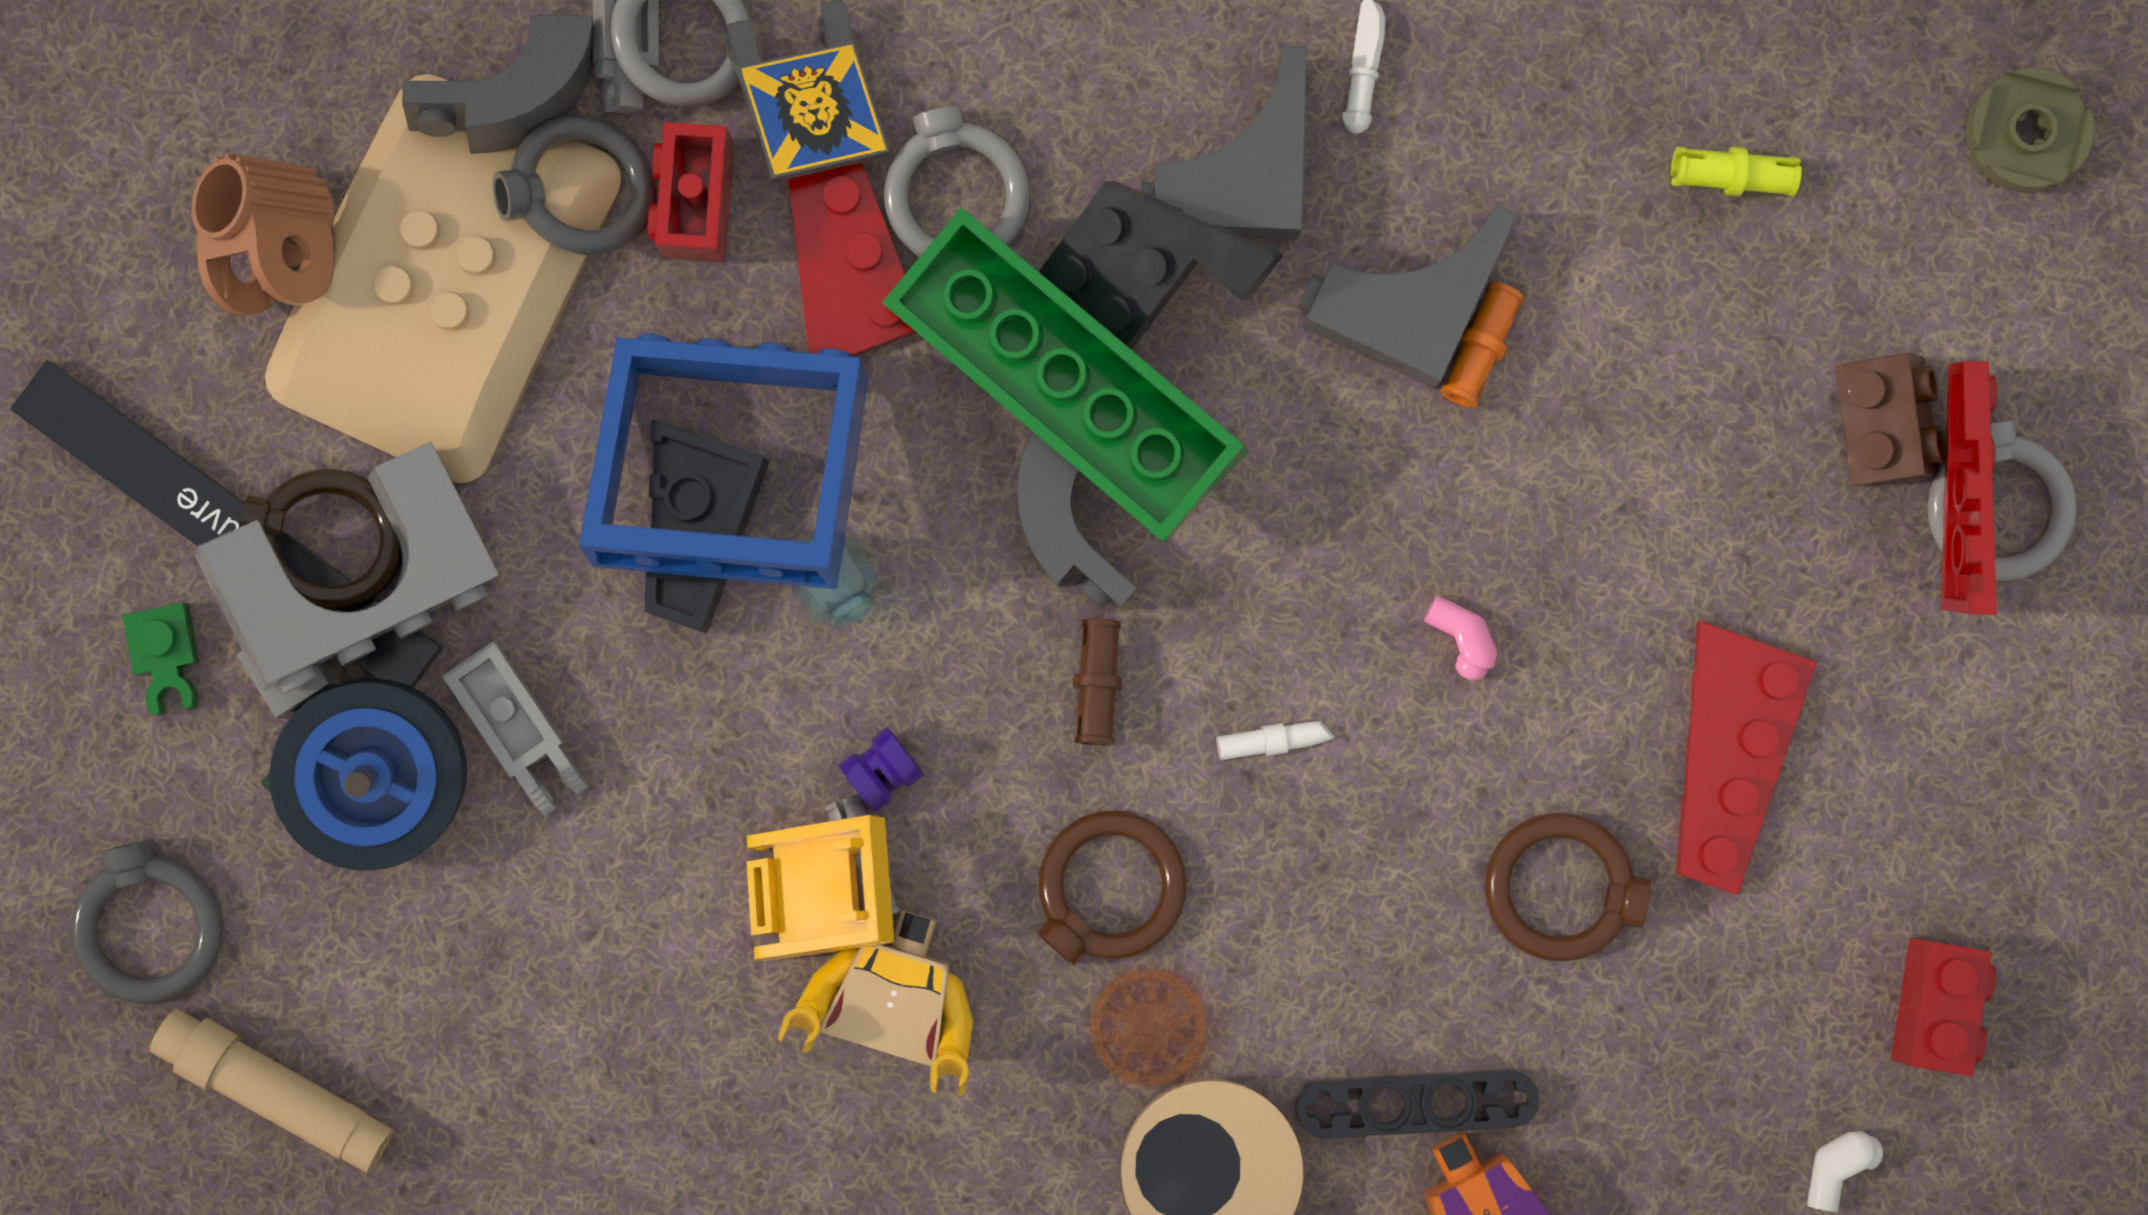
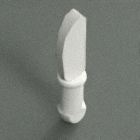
[1342,0,1385,135]

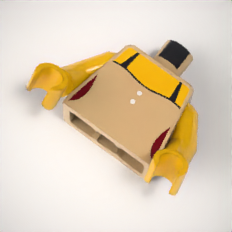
[778,910,974,1096]

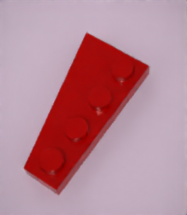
[1676,621,1817,895]

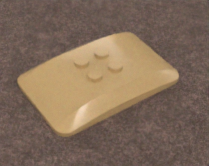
[265,74,622,484]

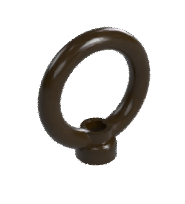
[238,469,402,611]

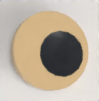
[1121,1079,1303,1215]

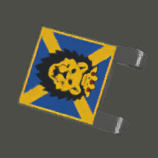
[725,0,890,183]

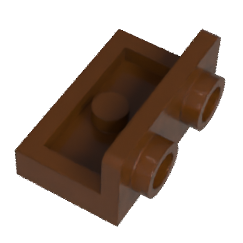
[1835,352,1946,487]

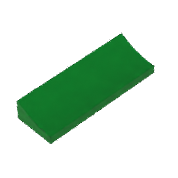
[882,207,1250,543]

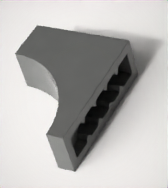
[1141,46,1307,240]
[1298,204,1518,388]

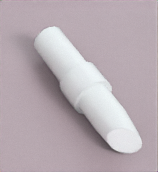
[1216,721,1335,760]

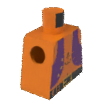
[1424,1133,1550,1215]

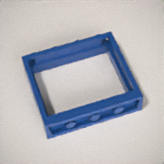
[579,333,869,589]

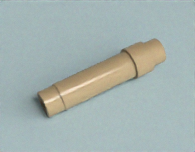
[149,1008,394,1174]

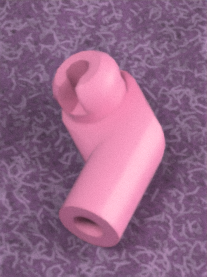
[1423,595,1497,681]

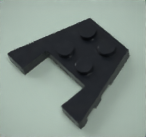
[1038,181,1284,350]

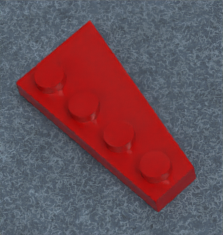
[788,162,917,357]
[1941,361,1997,615]

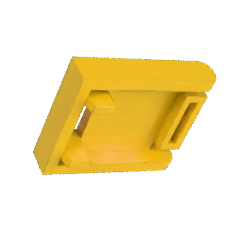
[746,815,894,961]

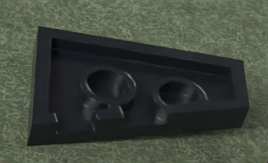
[644,419,770,634]

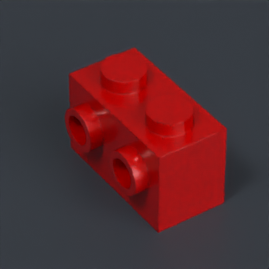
[648,122,734,263]
[1891,938,1996,1077]

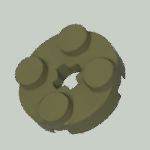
[1965,67,2095,193]

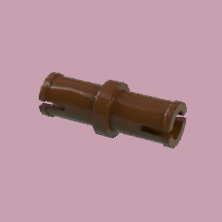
[1073,619,1122,746]

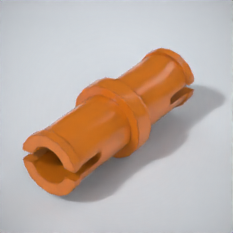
[1440,282,1525,409]

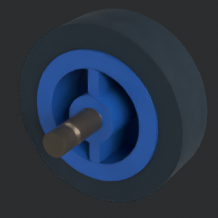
[269,679,467,871]

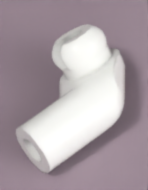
[1807,1131,1883,1212]

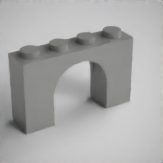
[194,442,499,694]

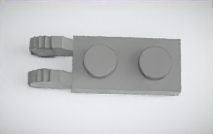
[442,641,589,816]

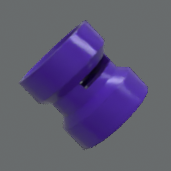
[838,727,925,813]

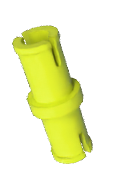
[1671,146,1802,197]

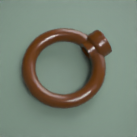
[1037,810,1187,966]
[1485,813,1651,961]

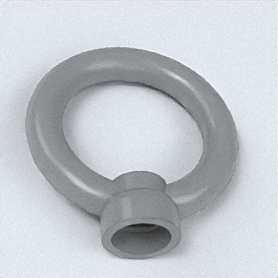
[611,0,751,108]
[884,105,1030,257]
[1927,420,2077,582]

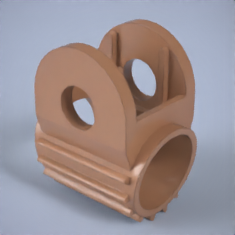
[191,153,334,316]

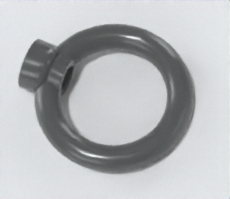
[493,115,655,255]
[71,839,223,1004]

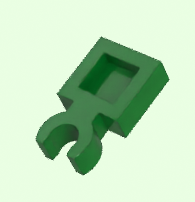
[122,602,199,716]

